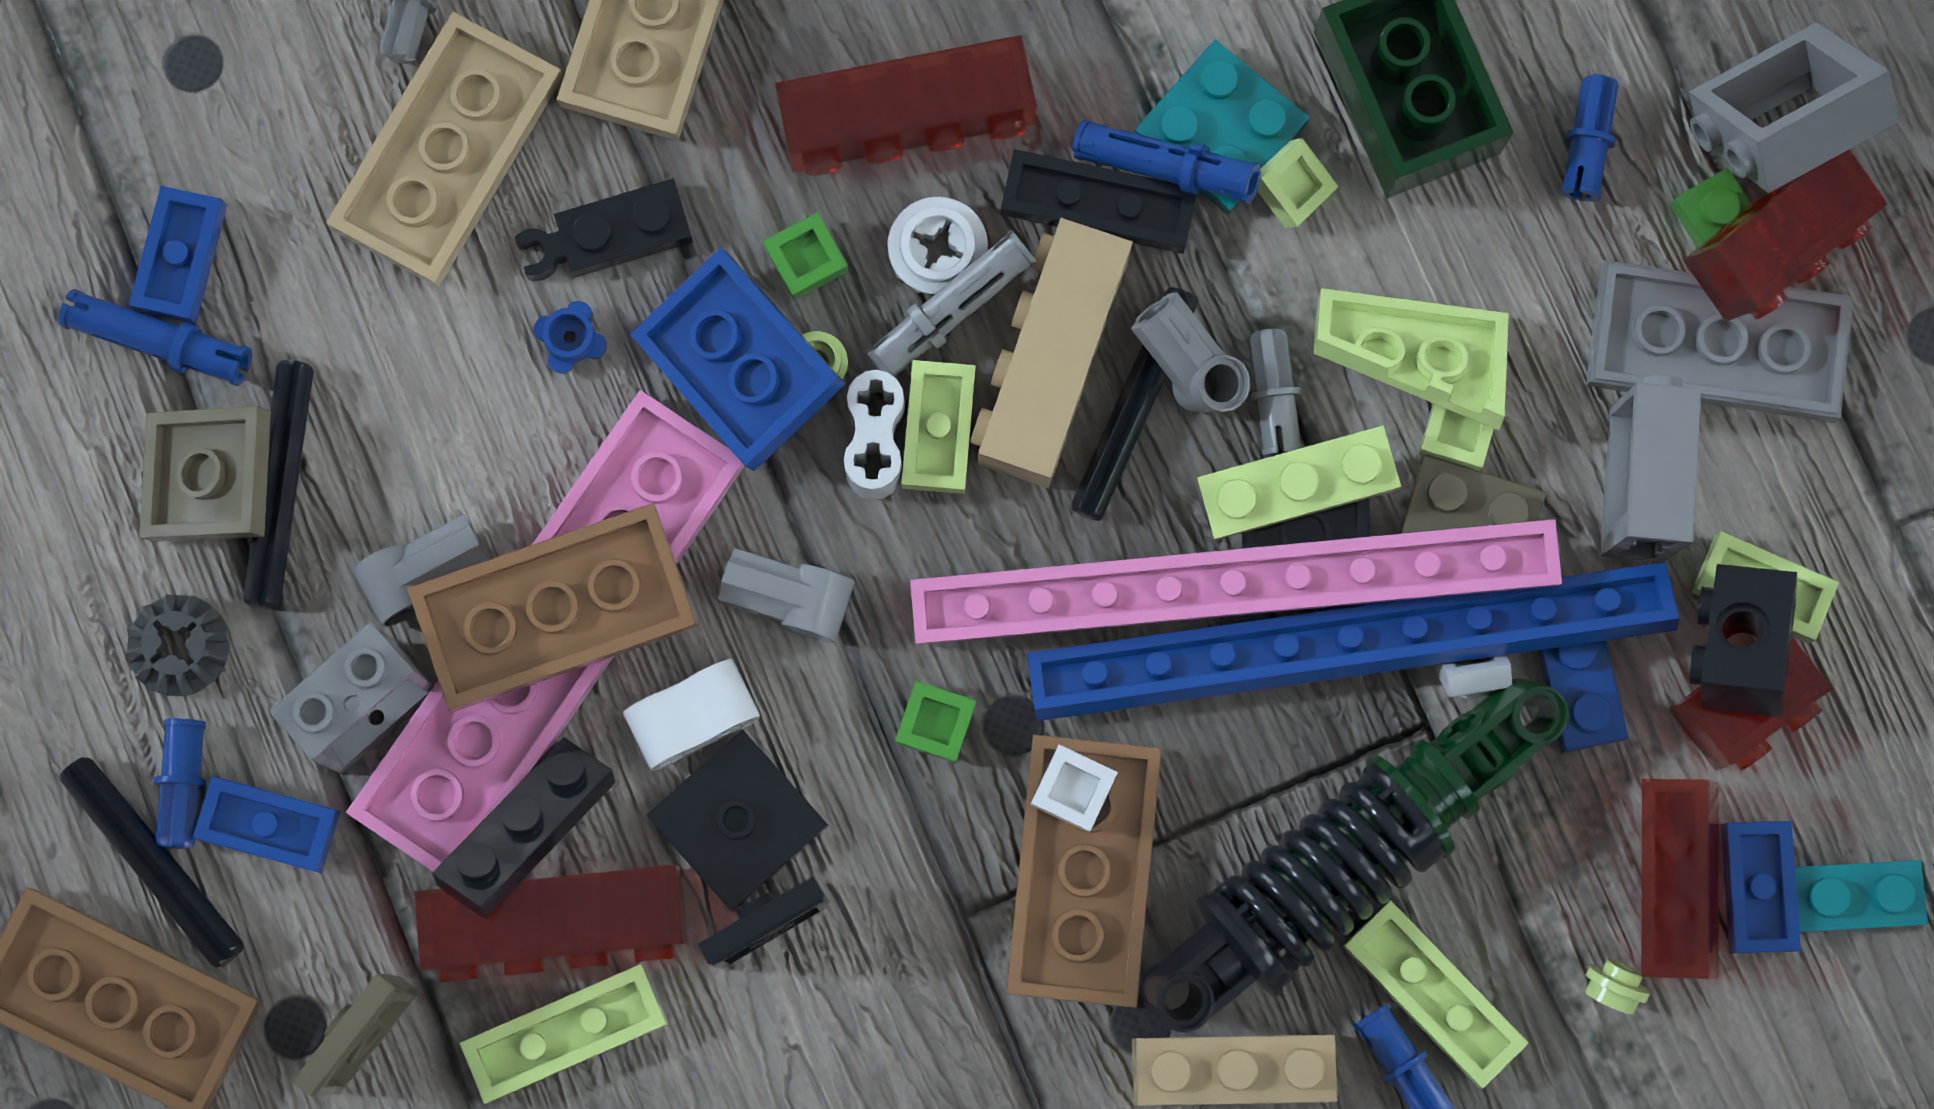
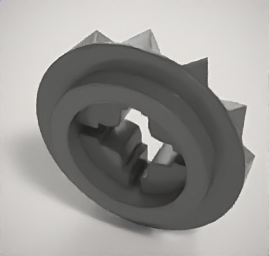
[124,594,230,696]

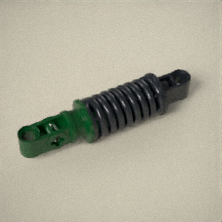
[1140,678,1569,1032]

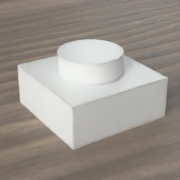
[1434,655,1512,698]
[1030,745,1118,833]

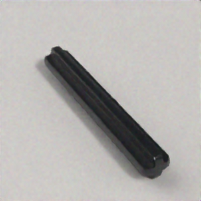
[1071,287,1198,521]
[243,360,314,609]
[59,757,244,968]

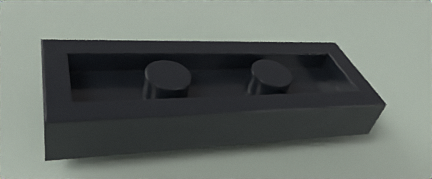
[1000,149,1197,254]
[432,737,615,920]

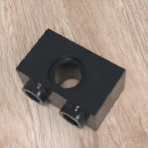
[1690,564,1797,718]

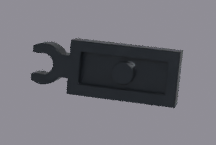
[514,178,693,281]

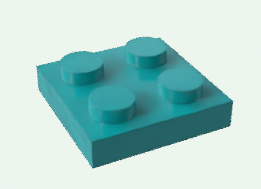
[1134,39,1310,215]

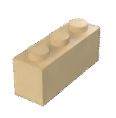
[1132,1035,1337,1106]

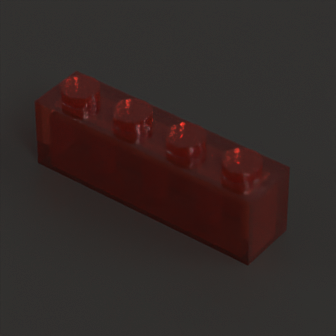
[775,35,1037,176]
[414,865,688,983]

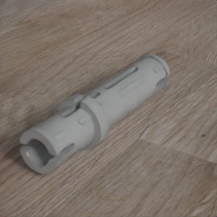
[865,230,1037,378]

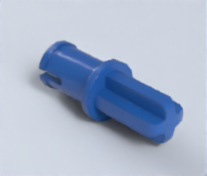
[1560,74,1619,202]
[154,718,207,849]
[1353,1003,1455,1109]

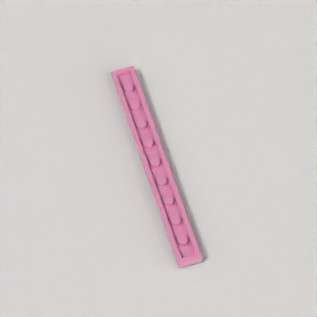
[910,519,1562,645]

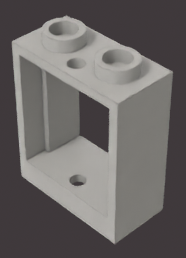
[1689,22,1899,193]
[1601,375,1702,562]
[269,622,435,774]

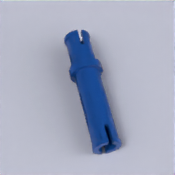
[1072,119,1261,204]
[59,289,252,386]

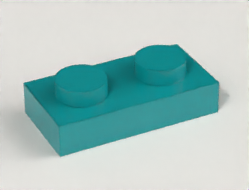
[1795,860,1928,933]

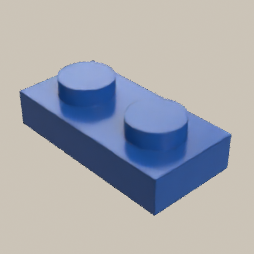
[129,186,227,324]
[1537,641,1629,753]
[192,776,341,874]
[1721,821,1801,954]

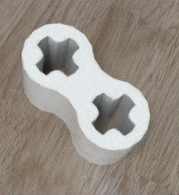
[844,370,905,500]
[623,659,761,771]

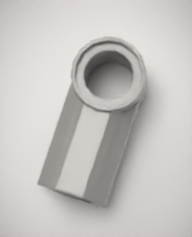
[1131,293,1250,413]
[353,514,490,627]
[717,548,855,643]

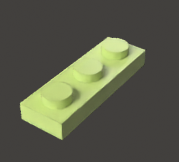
[1197,425,1401,541]
[1342,900,1529,1089]
[460,964,669,1104]

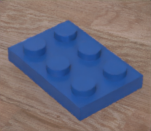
[630,247,846,471]

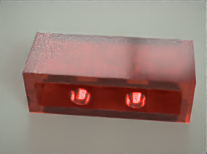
[1683,149,1887,322]
[1641,779,1719,979]

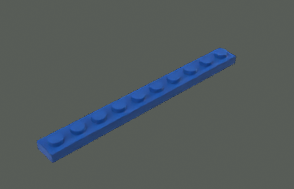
[1027,562,1680,721]

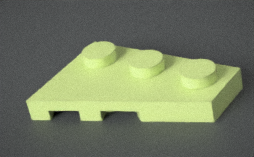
[1313,288,1509,431]

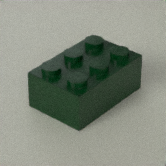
[1314,0,1514,199]

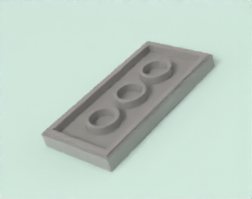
[1586,260,1854,422]

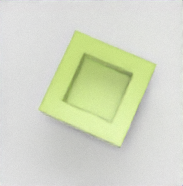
[1258,138,1339,228]
[1418,403,1494,472]

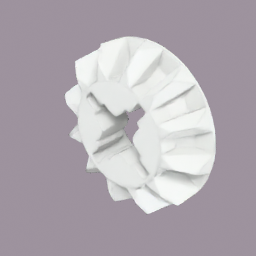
[888,197,988,294]

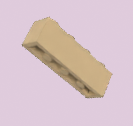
[970,218,1133,489]

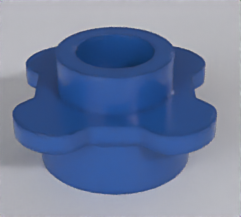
[533,301,607,374]

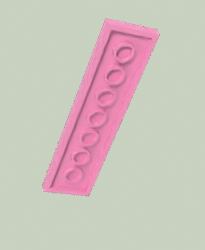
[346,390,744,872]

